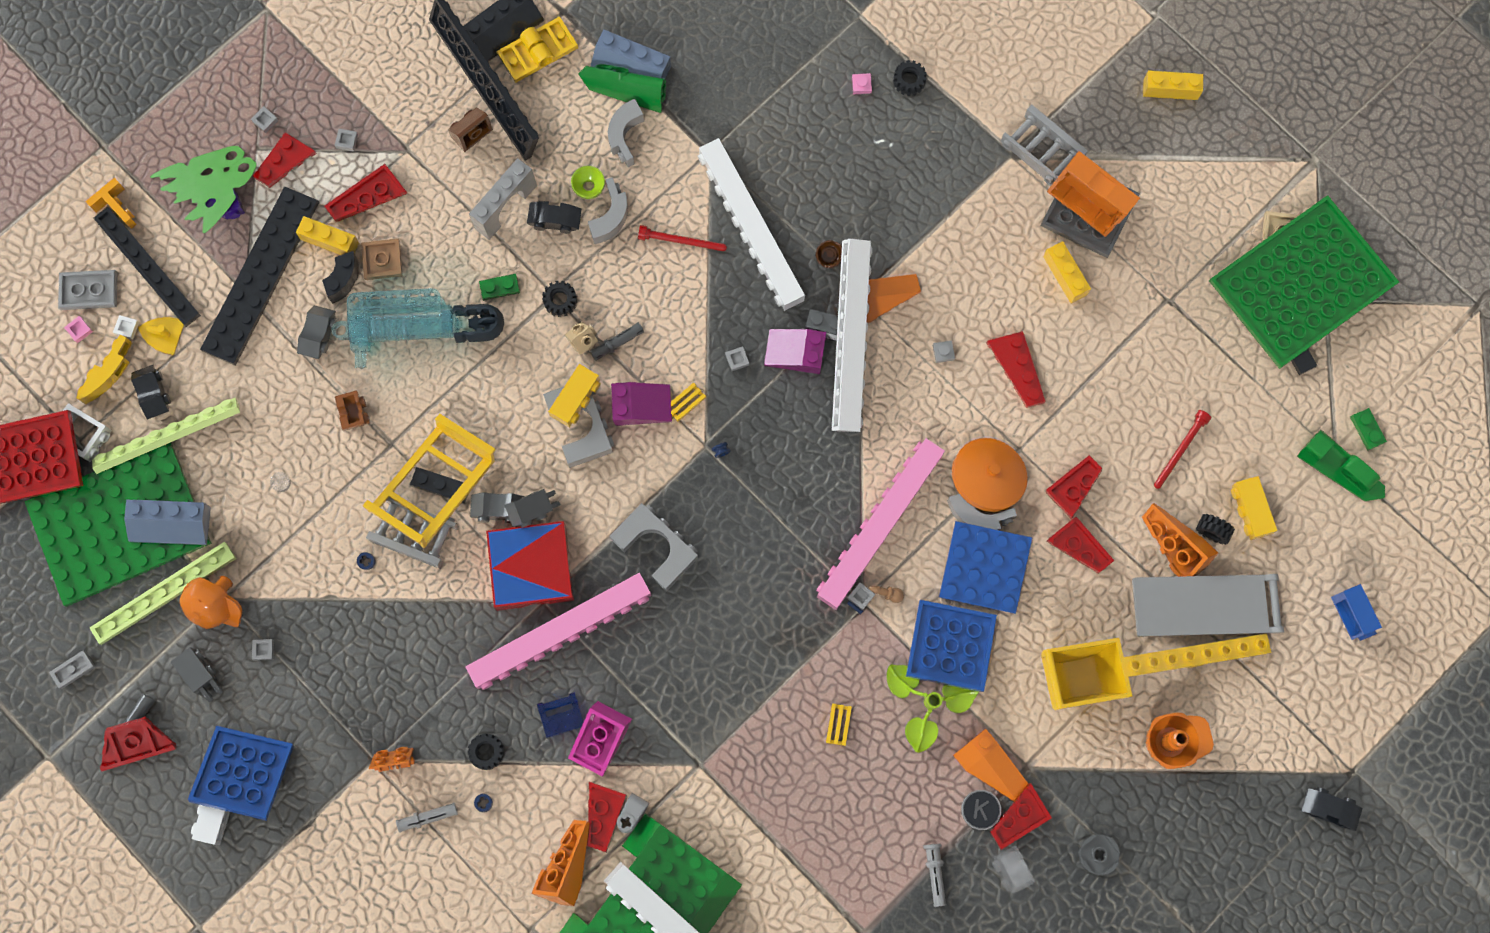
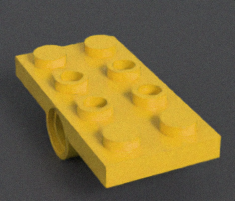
[497,16,578,83]

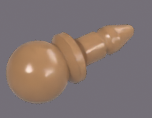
[869,586,904,603]

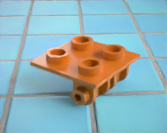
[369,747,415,772]

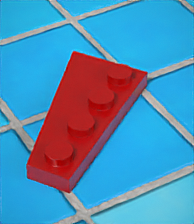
[324,164,407,222]
[986,331,1046,408]

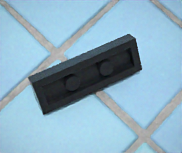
[410,467,468,504]

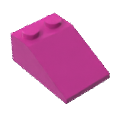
[568,701,632,777]

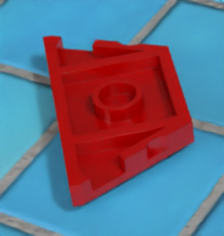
[100,717,177,772]

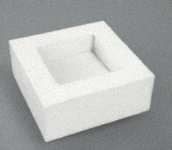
[113,315,139,340]

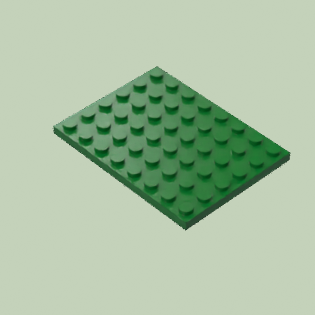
[1209,195,1399,369]
[24,442,212,607]

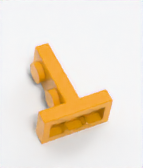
[85,178,137,229]

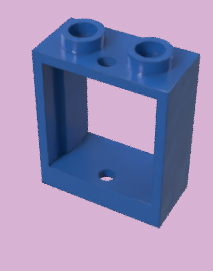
[1331,584,1382,641]

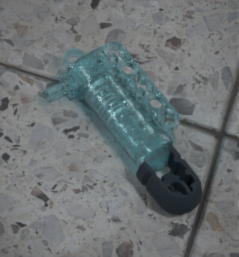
[332,288,504,369]

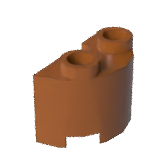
[335,390,370,431]

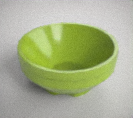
[571,166,605,199]

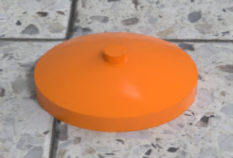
[952,438,1028,512]

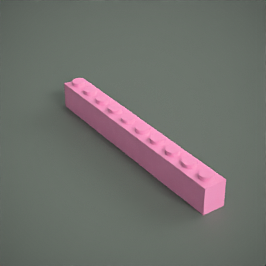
[816,438,945,610]
[465,573,651,690]

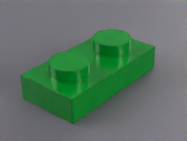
[479,274,520,301]
[1350,408,1387,451]

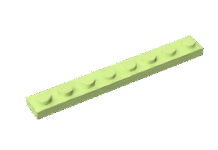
[92,398,240,474]
[90,542,236,645]

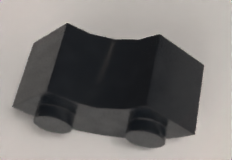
[527,201,582,234]
[322,251,359,304]
[131,365,171,420]
[1302,787,1363,831]

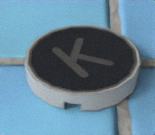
[961,790,1001,830]

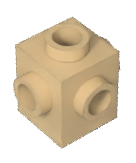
[565,321,598,355]

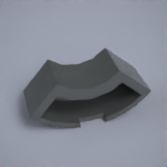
[297,305,337,359]
[470,492,524,524]

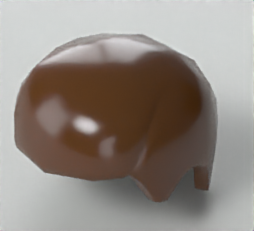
[815,240,842,269]

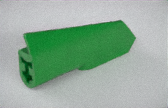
[578,64,666,113]
[1297,430,1385,501]

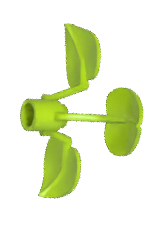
[886,664,979,753]

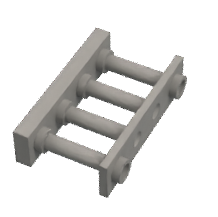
[1001,105,1088,186]
[366,497,459,569]

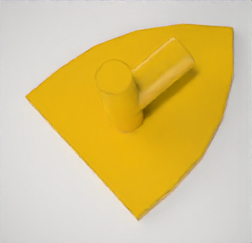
[138,317,184,356]

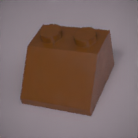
[448,107,493,152]

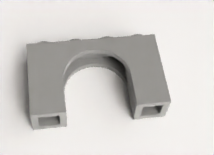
[469,158,537,240]
[543,387,614,468]
[609,503,698,592]

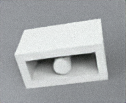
[191,805,230,845]

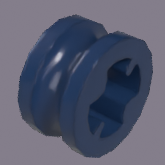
[711,442,731,458]
[357,552,376,570]
[474,794,493,812]

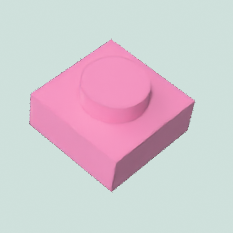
[852,73,872,94]
[64,316,93,343]

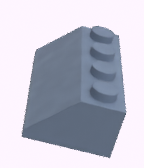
[591,30,671,79]
[124,499,211,545]

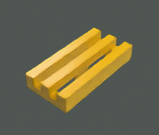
[671,383,706,422]
[826,703,852,746]

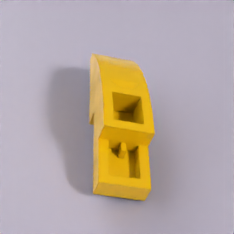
[76,335,132,404]

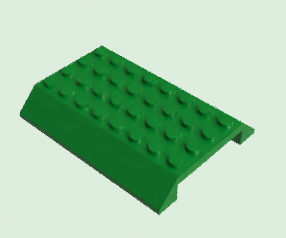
[560,813,742,933]

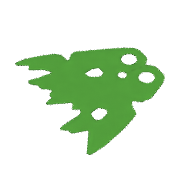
[150,146,256,233]

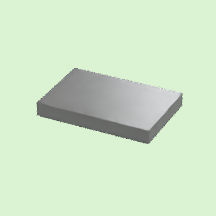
[58,270,118,310]

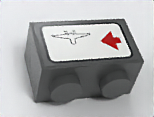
[805,309,838,341]

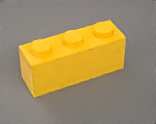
[1143,70,1203,100]
[296,216,359,255]
[1043,241,1091,304]
[548,364,601,428]
[1231,476,1277,540]

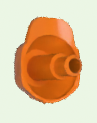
[179,576,242,629]
[1146,712,1214,769]

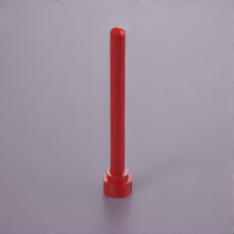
[638,225,727,251]
[1154,410,1212,489]

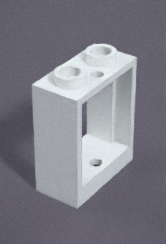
[63,403,112,462]

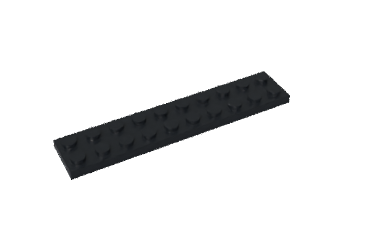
[429,0,539,161]
[200,186,319,366]

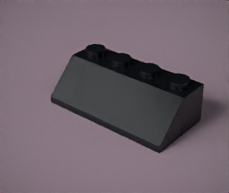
[463,0,544,62]

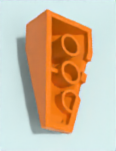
[866,274,921,323]
[1142,503,1219,577]
[953,729,1028,801]
[531,820,589,906]

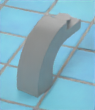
[608,99,644,167]
[588,177,628,244]
[947,494,1017,530]

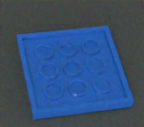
[939,521,1032,614]
[906,600,997,692]
[188,726,294,821]

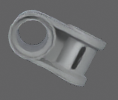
[617,793,649,833]

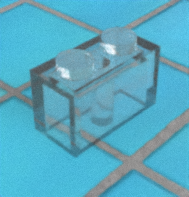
[992,845,1035,893]

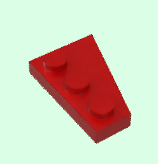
[253,132,317,188]
[1046,455,1102,520]
[1046,517,1114,574]
[587,782,627,853]
[990,783,1052,850]

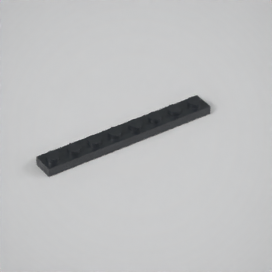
[93,207,201,327]

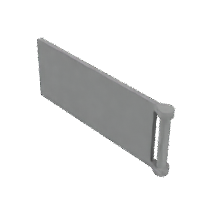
[1132,574,1284,637]

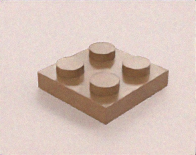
[361,238,403,280]

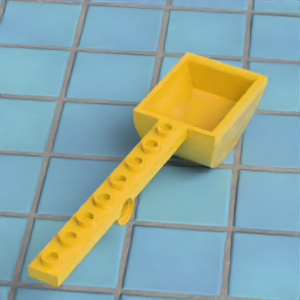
[1041,634,1271,710]

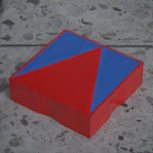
[486,521,574,611]

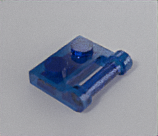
[537,692,584,738]

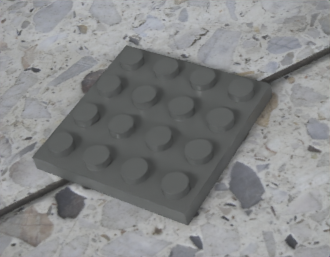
[1040,186,1140,258]

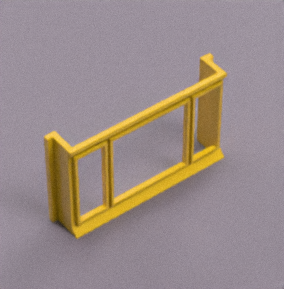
[363,413,496,548]

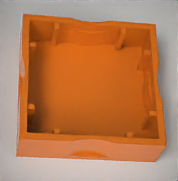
[1047,151,1140,237]

